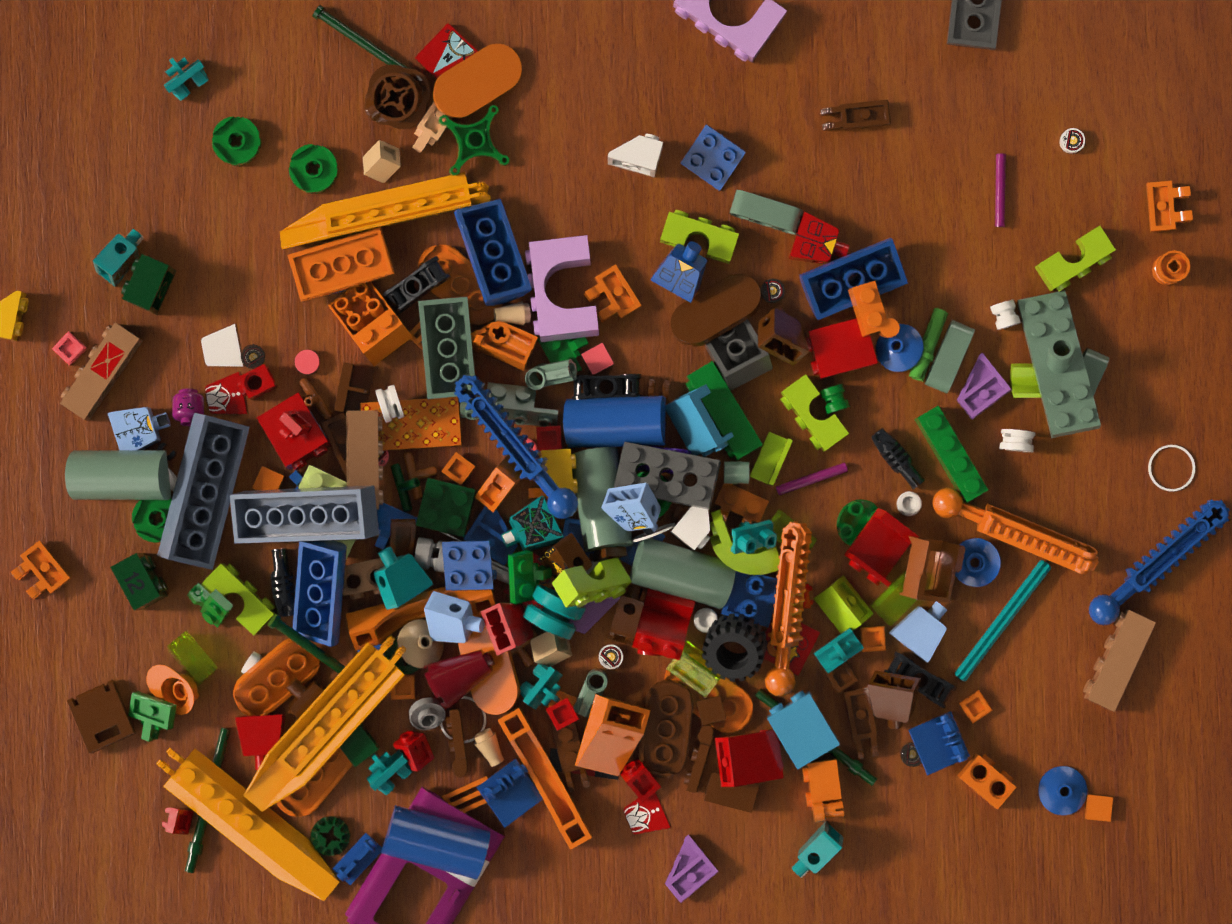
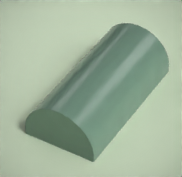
[418,297,475,399]
[572,447,633,553]
[65,450,172,500]
[629,535,736,609]

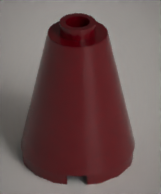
[423,649,495,709]

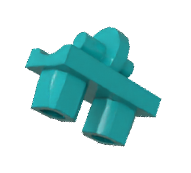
[164,57,209,101]
[731,520,777,554]
[814,628,864,673]
[520,664,563,710]
[367,749,412,795]

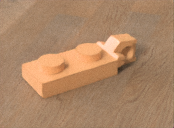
[412,101,453,153]

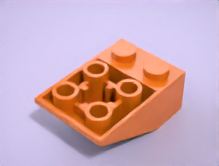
[328,282,413,366]
[575,694,651,776]

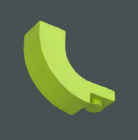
[709,509,780,575]

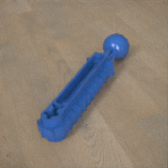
[454,375,578,519]
[1089,500,1230,626]

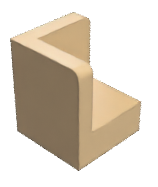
[363,140,401,183]
[531,632,572,667]

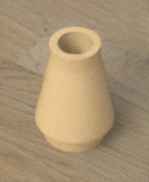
[494,301,531,326]
[473,728,504,767]

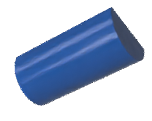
[454,199,532,306]
[799,238,908,320]
[563,396,666,448]
[293,540,347,647]
[381,805,490,880]

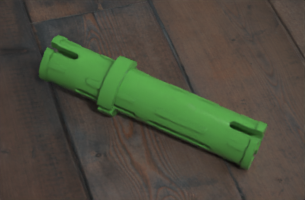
[909,308,949,382]

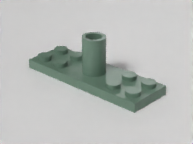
[1017,290,1101,438]

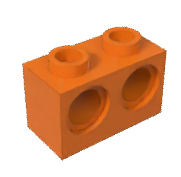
[474,455,522,512]
[957,754,1017,810]

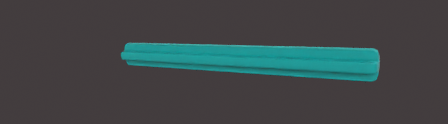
[955,560,1051,681]

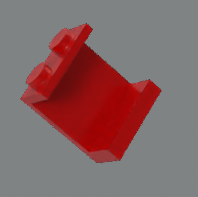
[805,318,878,380]
[256,392,332,471]
[844,508,919,587]
[632,588,695,660]
[715,729,784,787]

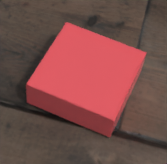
[52,331,88,366]
[581,343,614,376]

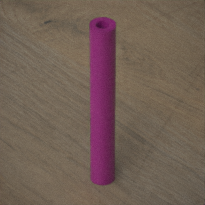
[995,153,1006,227]
[776,462,848,495]

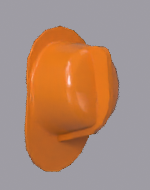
[146,664,200,715]

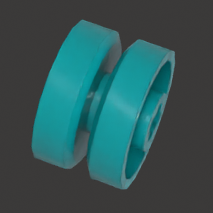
[522,585,586,640]

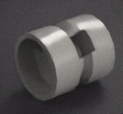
[414,537,448,573]

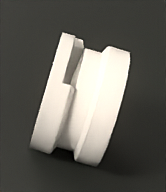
[375,385,404,423]
[999,429,1036,452]

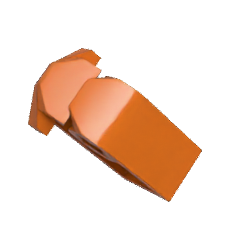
[471,321,538,371]

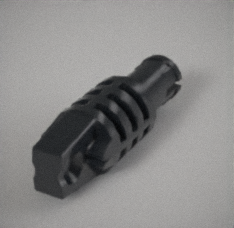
[871,428,925,490]
[271,548,295,617]

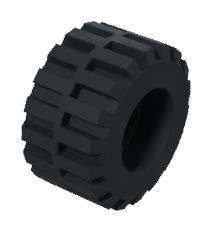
[702,613,767,682]

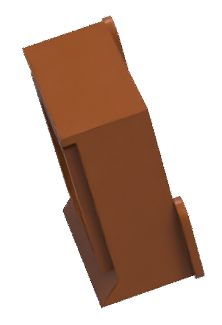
[899,536,965,603]

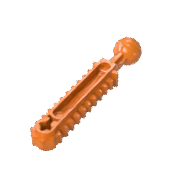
[932,487,1099,575]
[765,521,812,697]

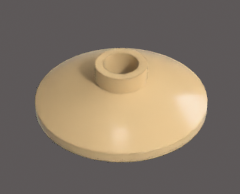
[397,619,444,668]

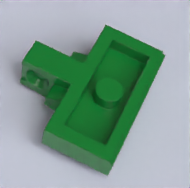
[537,337,589,373]
[508,550,552,604]
[187,583,233,628]
[128,691,177,742]

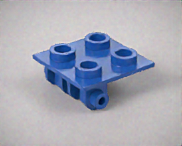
[680,124,746,191]
[442,540,497,590]
[908,711,970,775]
[476,759,543,828]

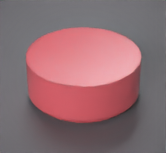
[295,350,320,375]

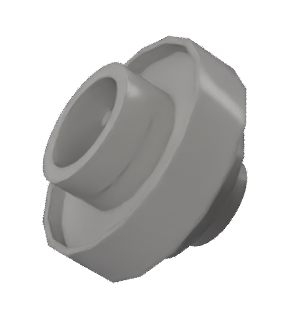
[409,698,445,730]

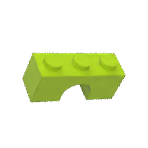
[660,210,739,264]
[1035,226,1116,291]
[780,374,849,452]
[552,557,632,608]
[201,563,277,636]

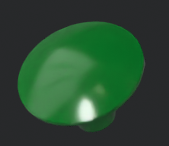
[837,499,878,546]

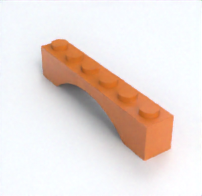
[346,586,496,651]
[498,707,592,850]

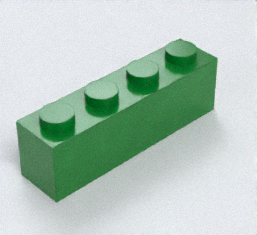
[685,361,763,461]
[914,405,988,503]

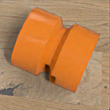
[1152,250,1190,286]

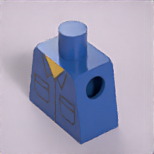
[651,241,707,303]

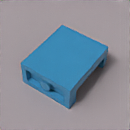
[666,384,734,457]
[767,690,840,770]

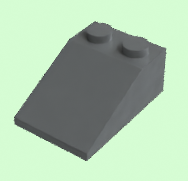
[705,319,773,391]

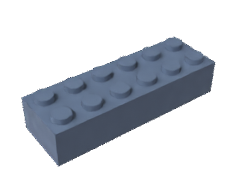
[157,413,250,570]
[230,485,379,544]

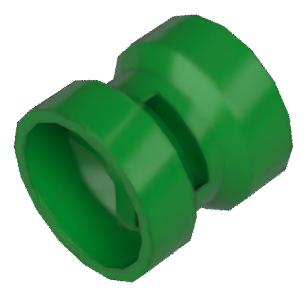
[820,384,850,414]

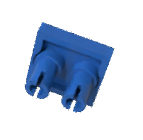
[721,571,778,627]

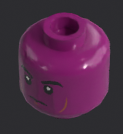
[172,389,204,426]

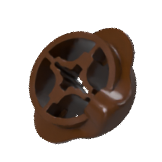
[364,65,431,129]

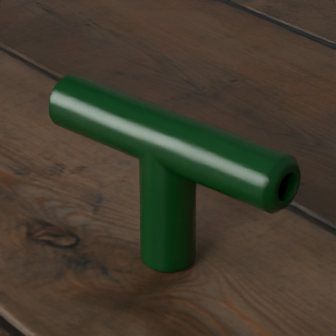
[390,463,420,512]

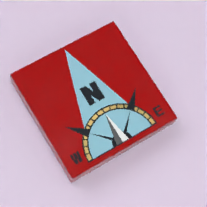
[415,23,478,79]

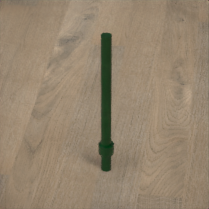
[755,688,878,786]
[185,727,231,873]

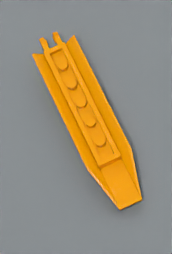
[280,172,491,249]
[243,635,406,812]
[156,748,340,901]

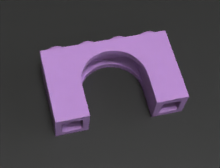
[673,0,787,62]
[525,235,599,342]

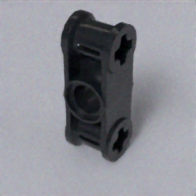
[382,256,451,315]
[571,374,642,400]
[883,651,957,709]

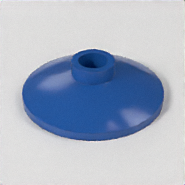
[876,324,924,372]
[955,538,1001,587]
[1038,766,1087,815]

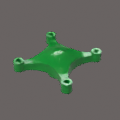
[438,105,509,176]

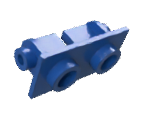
[333,833,382,885]

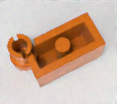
[848,281,900,338]
[802,758,844,822]

